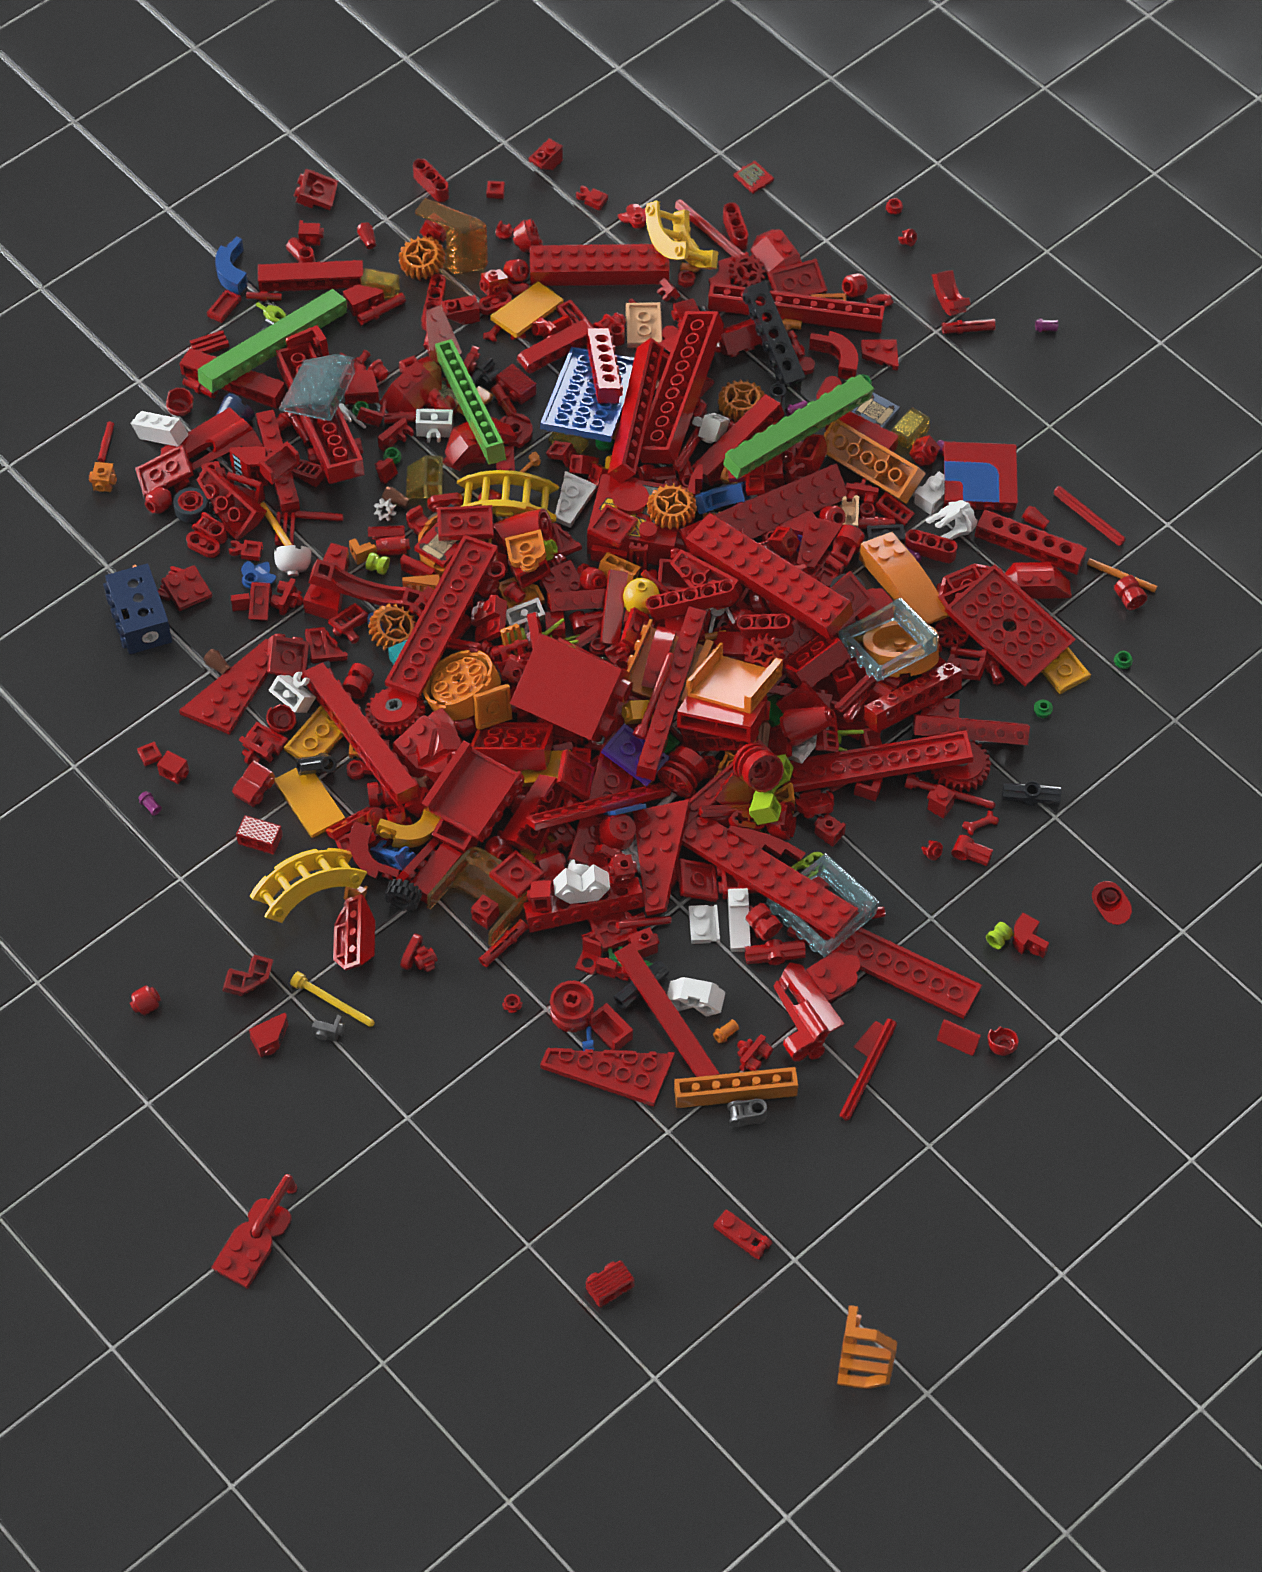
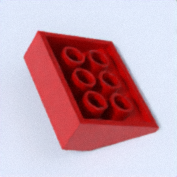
[471,722,555,771]

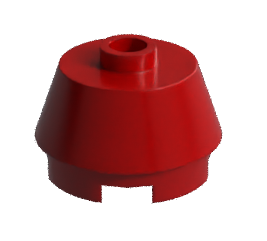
[513,219,543,253]
[599,814,636,851]

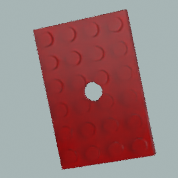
[944,564,1076,687]

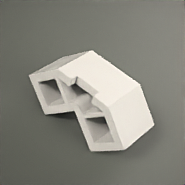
[554,864,610,904]
[667,977,725,1017]

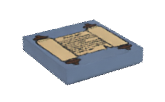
[852,393,900,428]

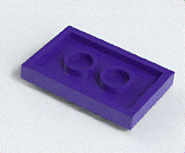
[601,723,669,787]

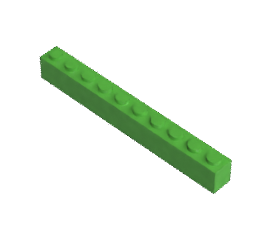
[198,289,347,393]
[435,339,506,464]
[723,374,874,479]

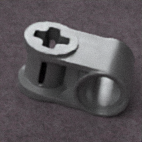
[727,1099,767,1127]

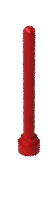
[632,653,674,740]
[905,773,995,809]

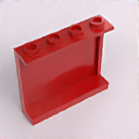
[421,740,525,842]

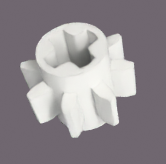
[374,498,396,521]

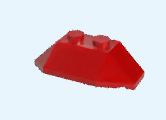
[751,230,802,273]
[379,356,442,413]
[445,417,517,467]
[1005,562,1072,599]
[938,563,1002,608]
[333,894,375,970]

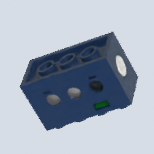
[103,563,172,654]

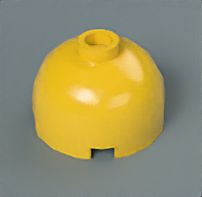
[623,578,659,615]

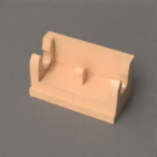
[840,496,859,527]

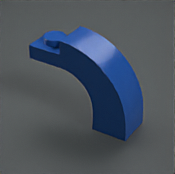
[215,237,248,295]
[695,481,751,514]

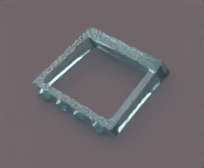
[839,598,938,681]
[767,854,879,957]

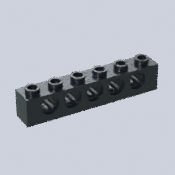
[742,281,805,388]

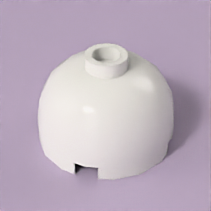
[274,545,311,577]

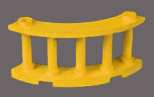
[645,201,718,270]
[457,470,559,523]
[250,848,367,923]

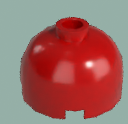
[765,801,797,840]

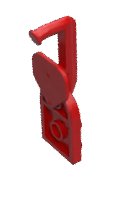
[211,1174,297,1289]

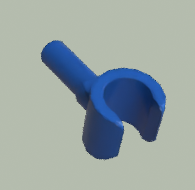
[582,1026,594,1051]

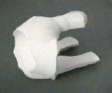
[926,501,978,540]

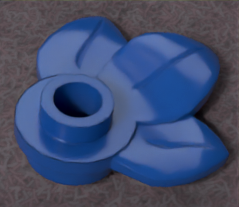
[241,561,276,589]

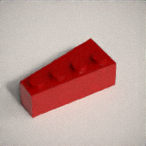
[303,543,349,623]
[499,774,566,855]

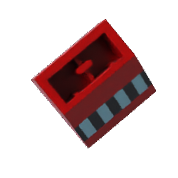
[229,446,268,486]

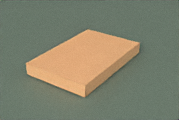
[626,302,662,348]

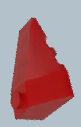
[197,466,267,540]
[670,549,744,610]

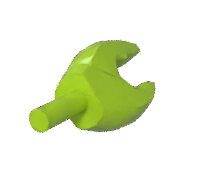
[256,302,286,323]

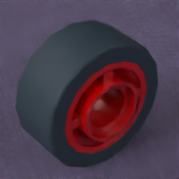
[173,487,209,523]

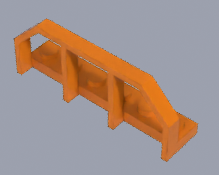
[837,1305,897,1389]

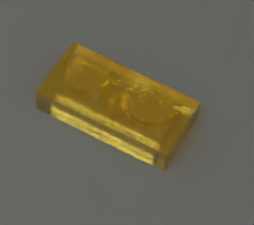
[548,431,588,455]

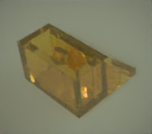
[406,456,444,498]

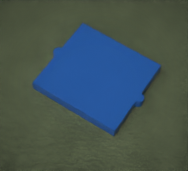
[603,804,646,815]

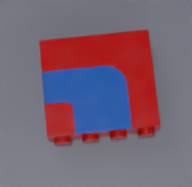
[942,442,1018,512]

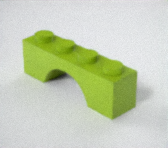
[749,754,793,825]

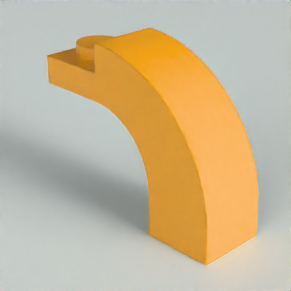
[375,809,440,848]

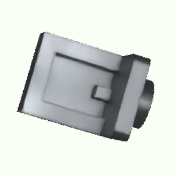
[312,1015,345,1042]

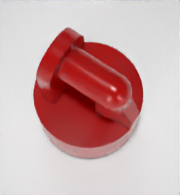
[831,524,865,567]

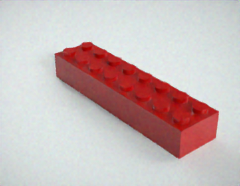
[530,244,670,286]

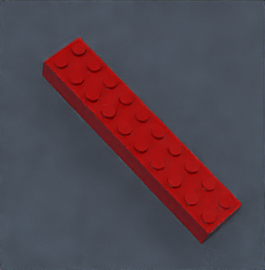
[640,311,724,464]
[276,342,364,484]
[686,513,854,640]

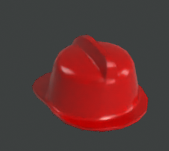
[1092,881,1132,925]

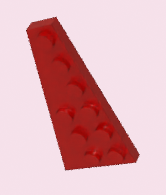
[179,639,269,735]
[633,799,691,916]
[540,1048,675,1107]

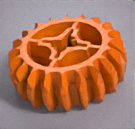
[399,235,445,281]
[718,379,765,423]
[647,483,697,530]
[368,603,417,651]

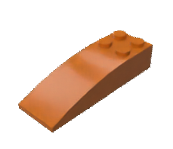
[824,419,926,504]
[859,532,949,625]

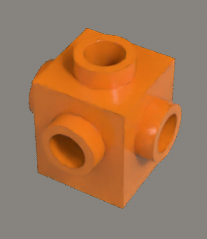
[89,462,117,492]

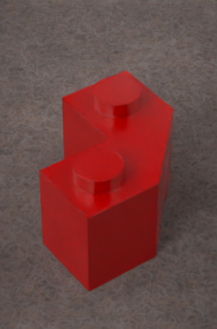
[831,648,869,699]
[534,849,566,896]
[222,954,273,996]

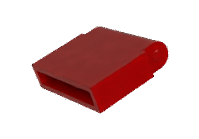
[677,695,767,743]

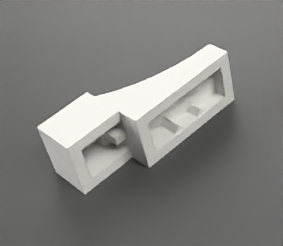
[728,888,751,952]

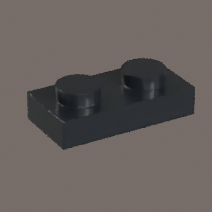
[867,524,905,543]

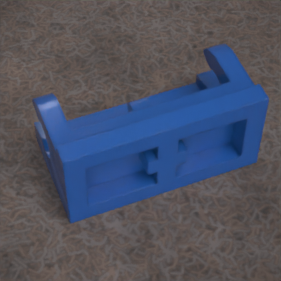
[370,840,416,871]

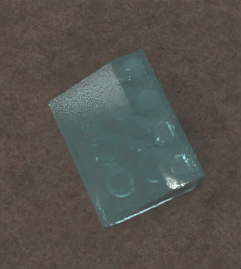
[279,354,355,421]

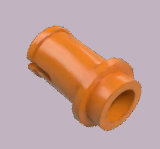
[713,1019,739,1043]

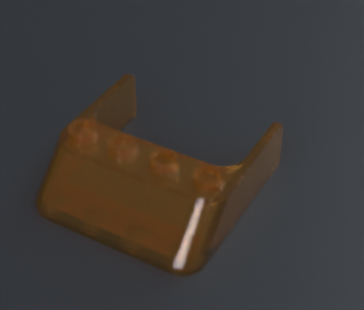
[415,198,488,274]
[427,847,531,946]

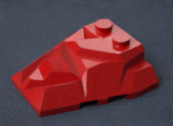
[391,708,462,790]

